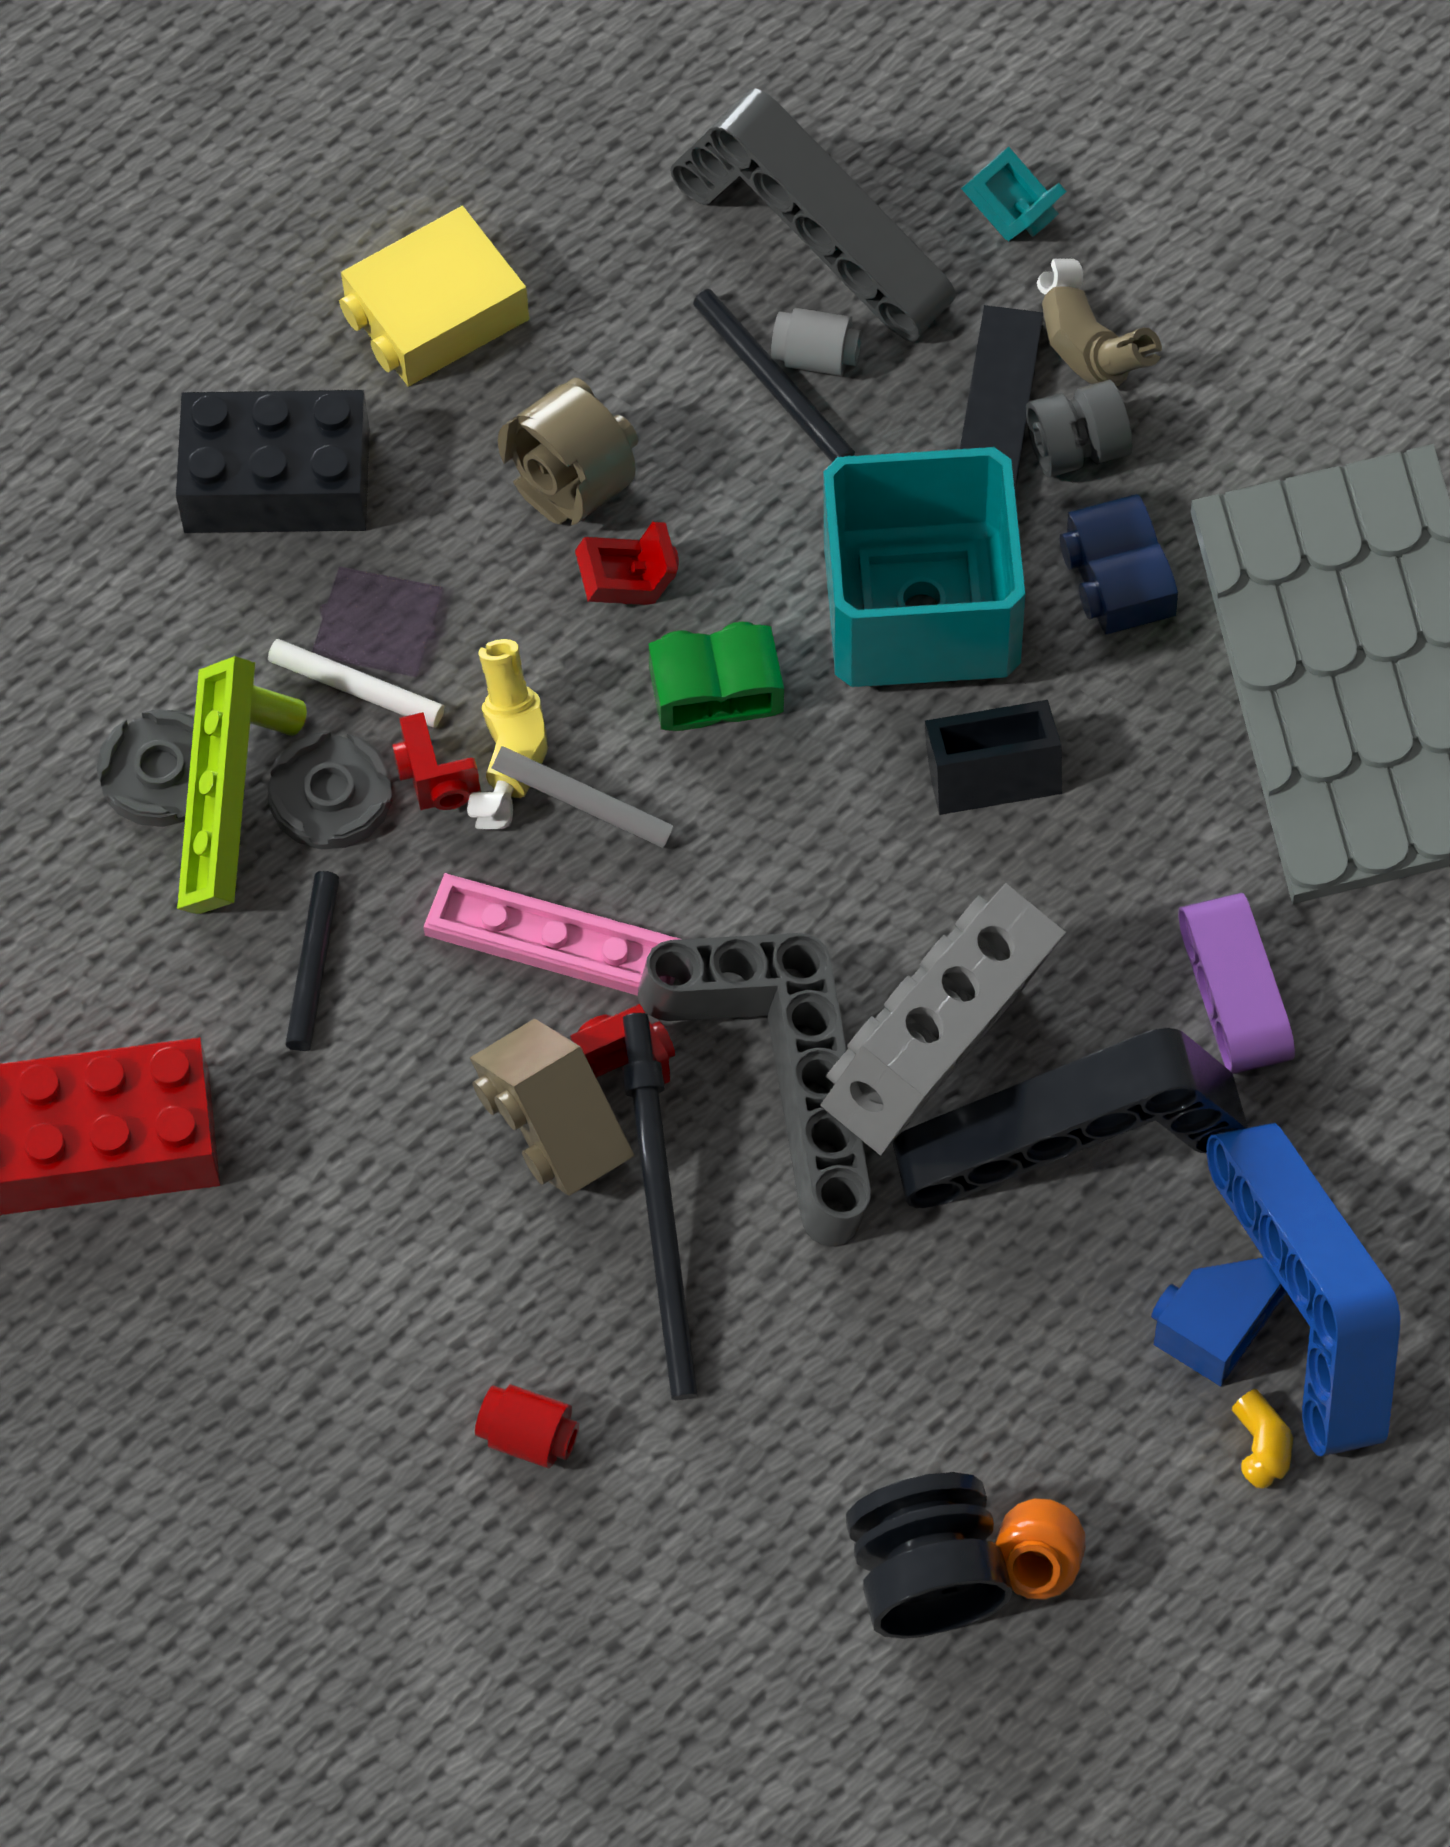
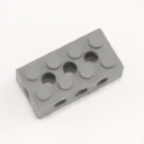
[820,883,1066,1156]

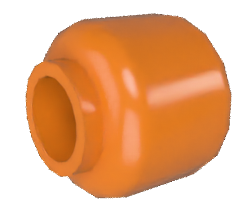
[995,1498,1086,1600]

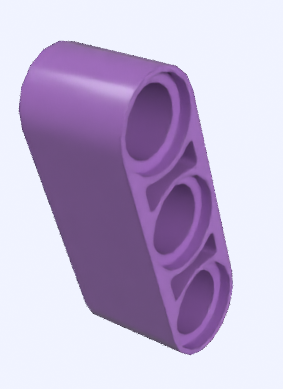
[1178,893,1295,1074]

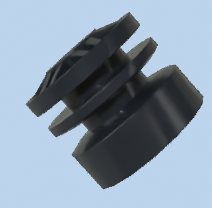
[846,1472,1012,1639]

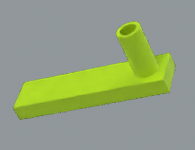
[177,656,307,914]

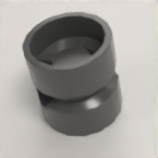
[1026,380,1133,478]

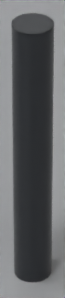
[285,871,339,1051]

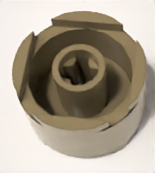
[498,377,638,525]

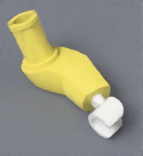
[467,639,548,829]

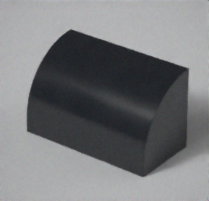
[925,700,1062,815]

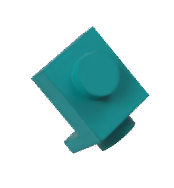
[961,146,1067,242]

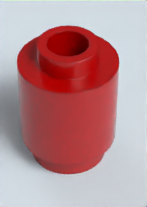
[475,1384,580,1469]

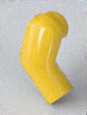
[1232,1389,1293,1489]

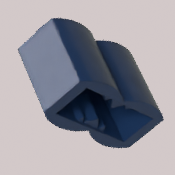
[1060,494,1178,635]

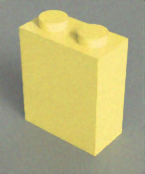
[339,205,529,387]

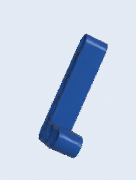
[1207,1123,1400,1456]

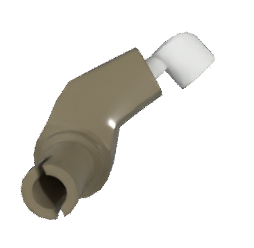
[1037,259,1162,386]

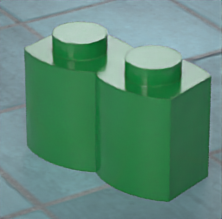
[648,622,784,731]

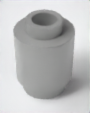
[771,308,862,376]

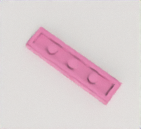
[424,873,679,996]

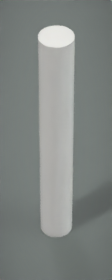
[268,639,445,728]

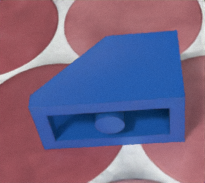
[1151,1258,1287,1387]

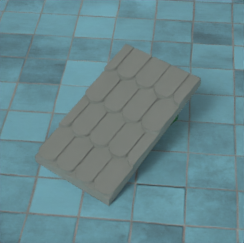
[1191,444,1450,904]

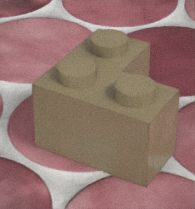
[470,1019,635,1196]

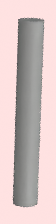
[491,746,673,848]

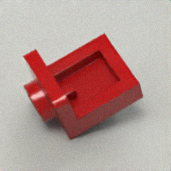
[575,522,679,605]
[392,712,481,810]
[570,1004,675,1084]

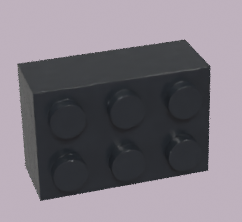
[176,390,370,533]

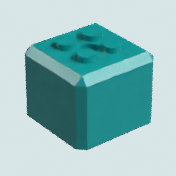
[823,447,1025,687]

